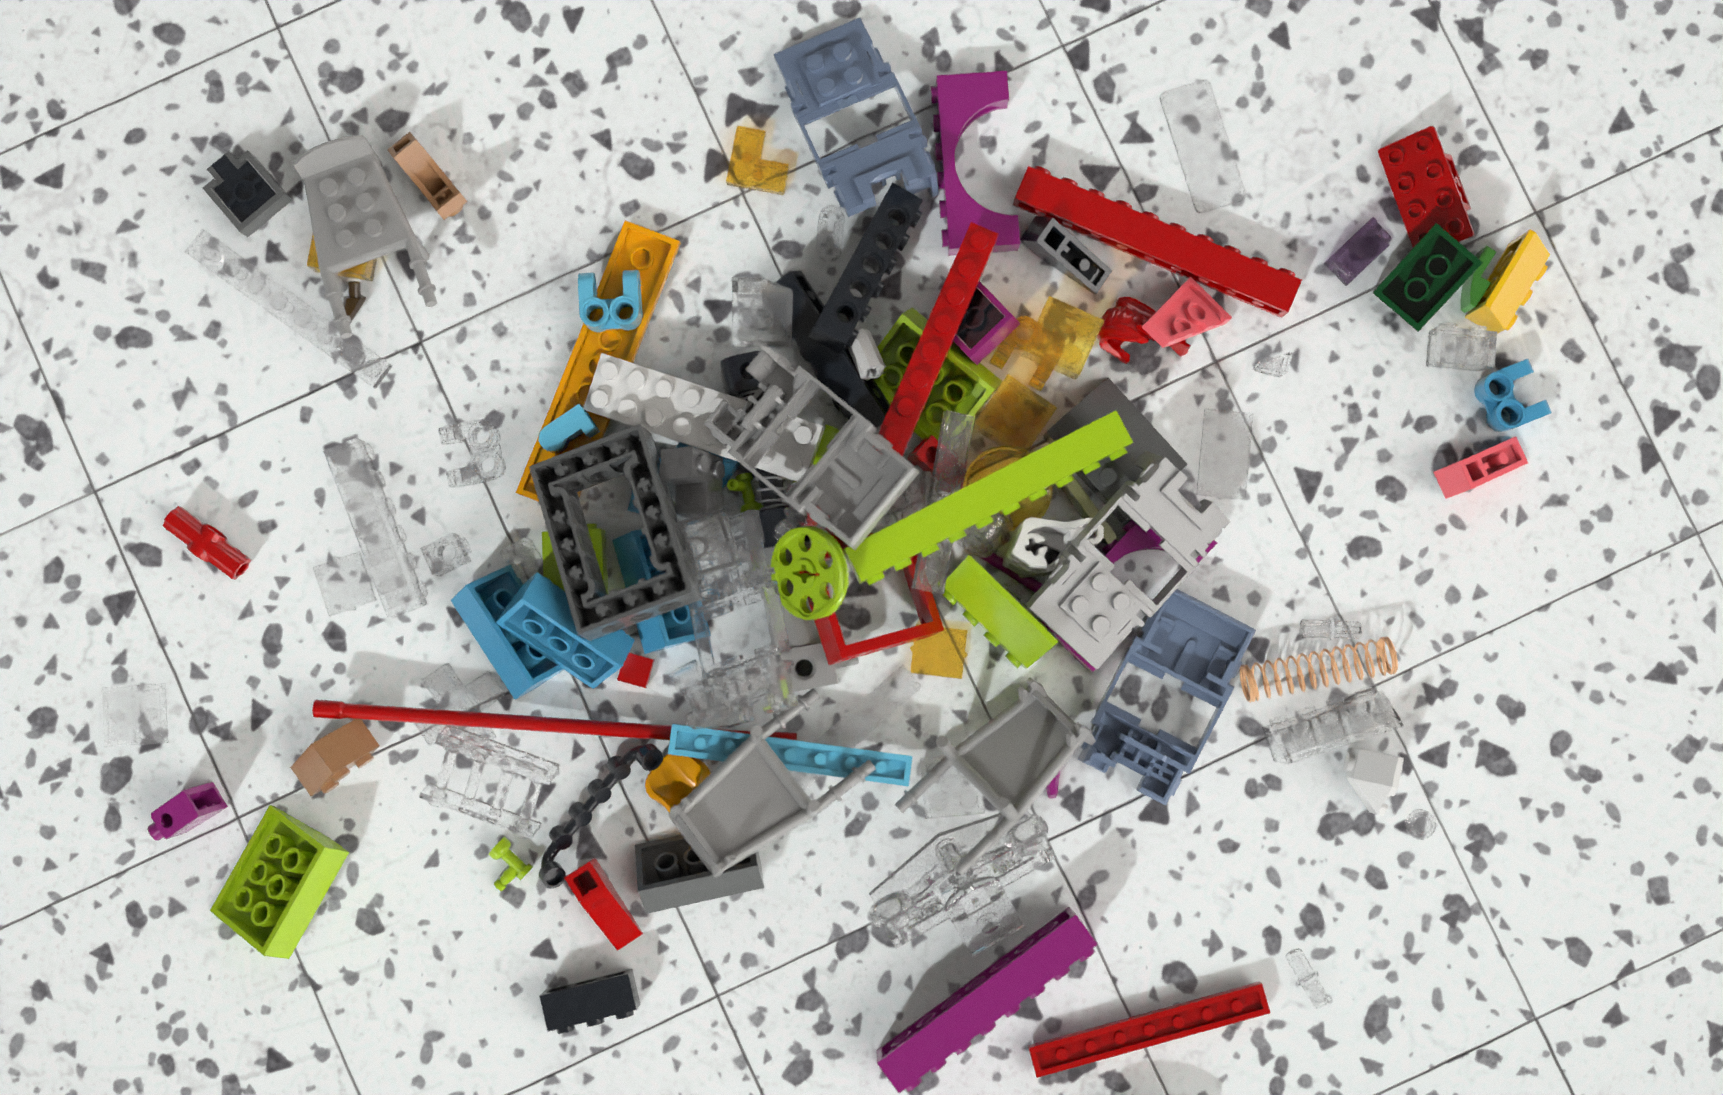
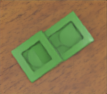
[1460,246,1496,313]

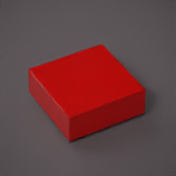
[617,652,655,688]

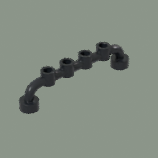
[539,744,663,889]

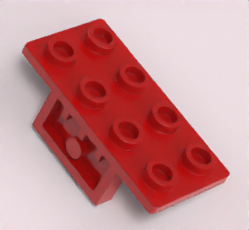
[1378,126,1474,247]

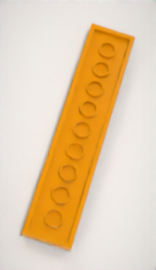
[515,220,681,502]

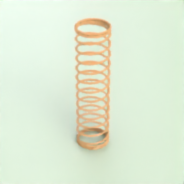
[1240,636,1398,703]

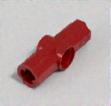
[162,506,251,580]

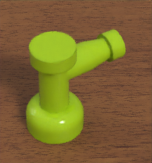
[727,473,763,518]
[488,836,533,891]

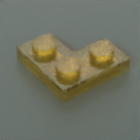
[726,126,789,195]

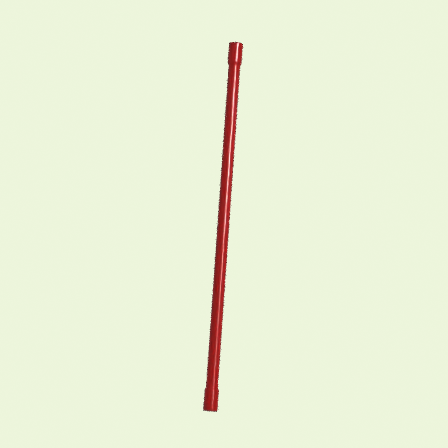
[312,699,797,741]

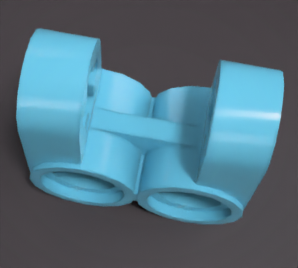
[578,270,643,333]

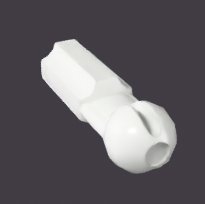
[837,313,886,381]

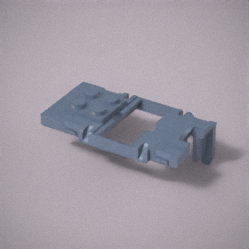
[773,18,939,217]
[1078,589,1256,806]

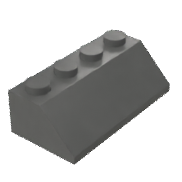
[635,835,764,914]

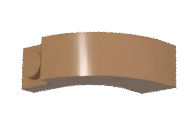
[387,132,467,220]

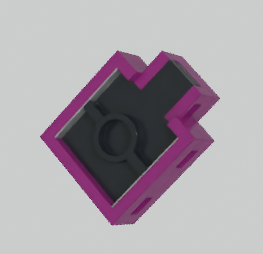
[954,282,1020,365]

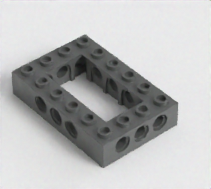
[529,424,703,641]

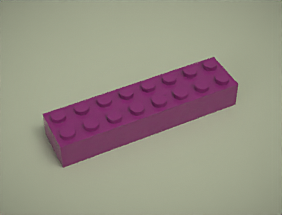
[876,907,1098,1094]

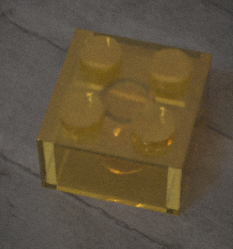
[1021,296,1104,380]
[972,374,1058,459]

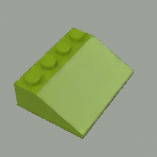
[874,307,1003,450]
[940,555,1059,669]
[210,805,349,959]

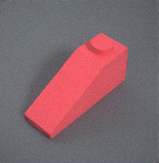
[1434,436,1528,499]

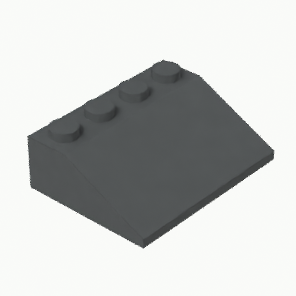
[1043,377,1188,523]

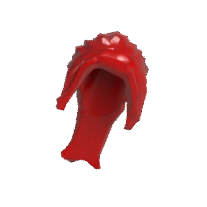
[1097,297,1191,364]

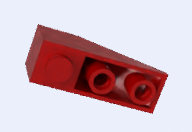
[564,858,643,951]

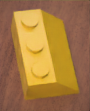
[1465,229,1550,335]

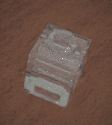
[420,533,472,577]

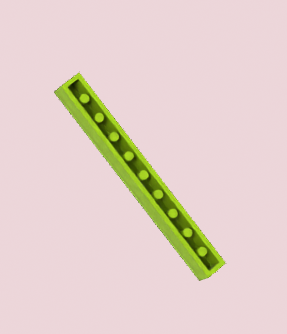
[843,410,1133,586]

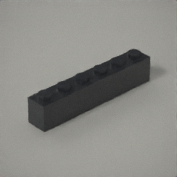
[763,270,891,434]

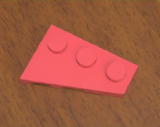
[1142,277,1232,348]

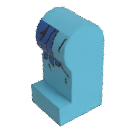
[539,404,600,453]

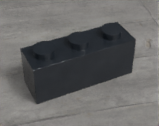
[539,969,640,1034]

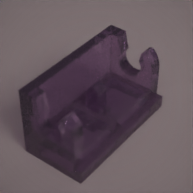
[1324,217,1392,286]

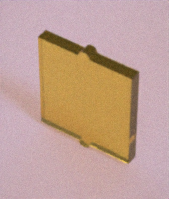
[910,624,968,679]

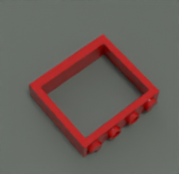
[799,533,944,665]

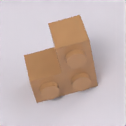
[290,719,380,796]

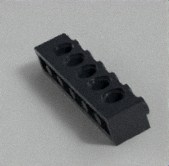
[808,182,923,354]

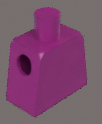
[148,782,228,841]

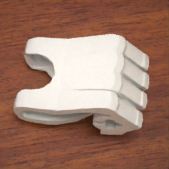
[1002,517,1104,578]

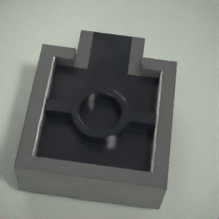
[203,150,292,237]

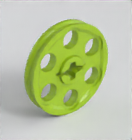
[771,526,848,620]

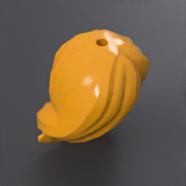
[645,754,711,812]

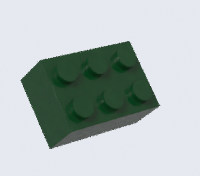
[1373,223,1483,332]

